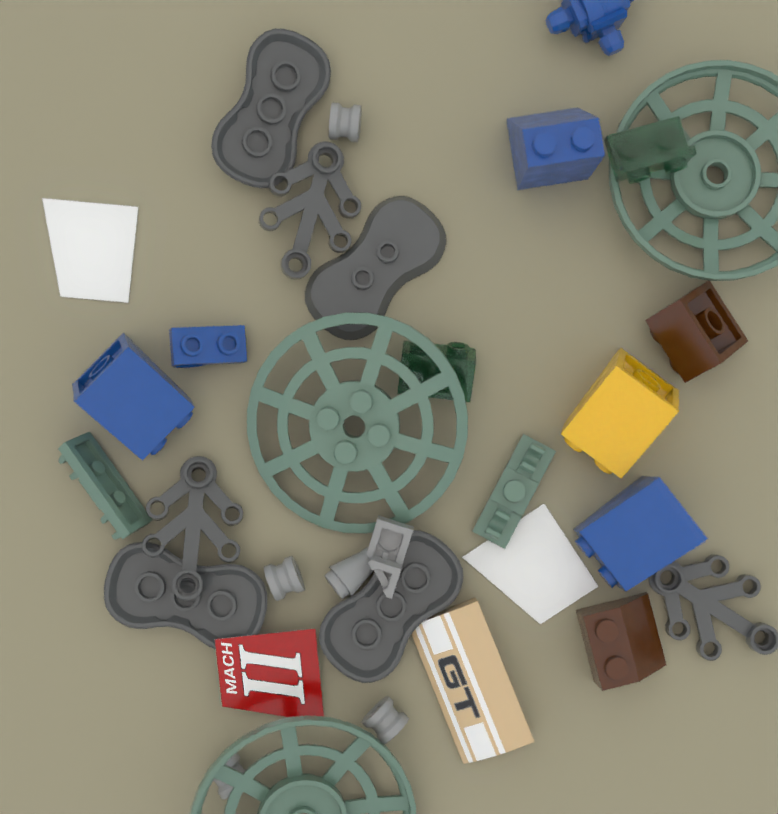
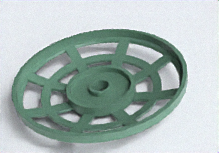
[609,60,778,281]
[247,312,468,534]
[190,715,416,814]

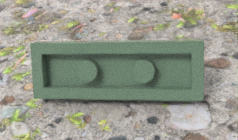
[58,431,153,540]
[472,434,556,549]

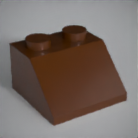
[645,281,748,383]
[576,592,666,691]

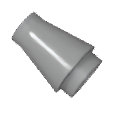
[324,547,374,599]

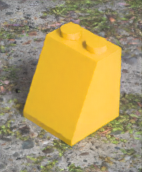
[561,347,679,479]

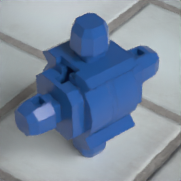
[545,0,634,56]

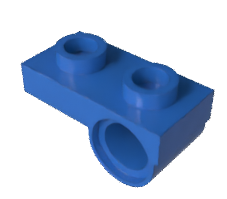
[169,325,247,368]

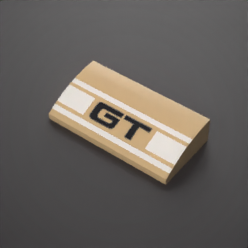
[411,597,535,764]

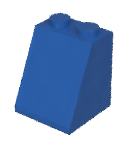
[506,107,605,190]
[72,333,195,461]
[573,476,708,591]

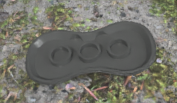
[211,29,331,188]
[305,196,447,340]
[319,530,464,683]
[104,542,267,649]

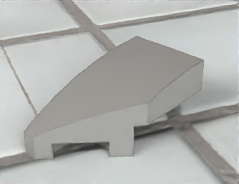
[366,515,414,599]

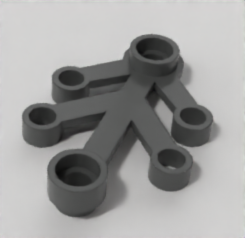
[259,142,361,280]
[142,456,243,601]
[648,554,778,661]

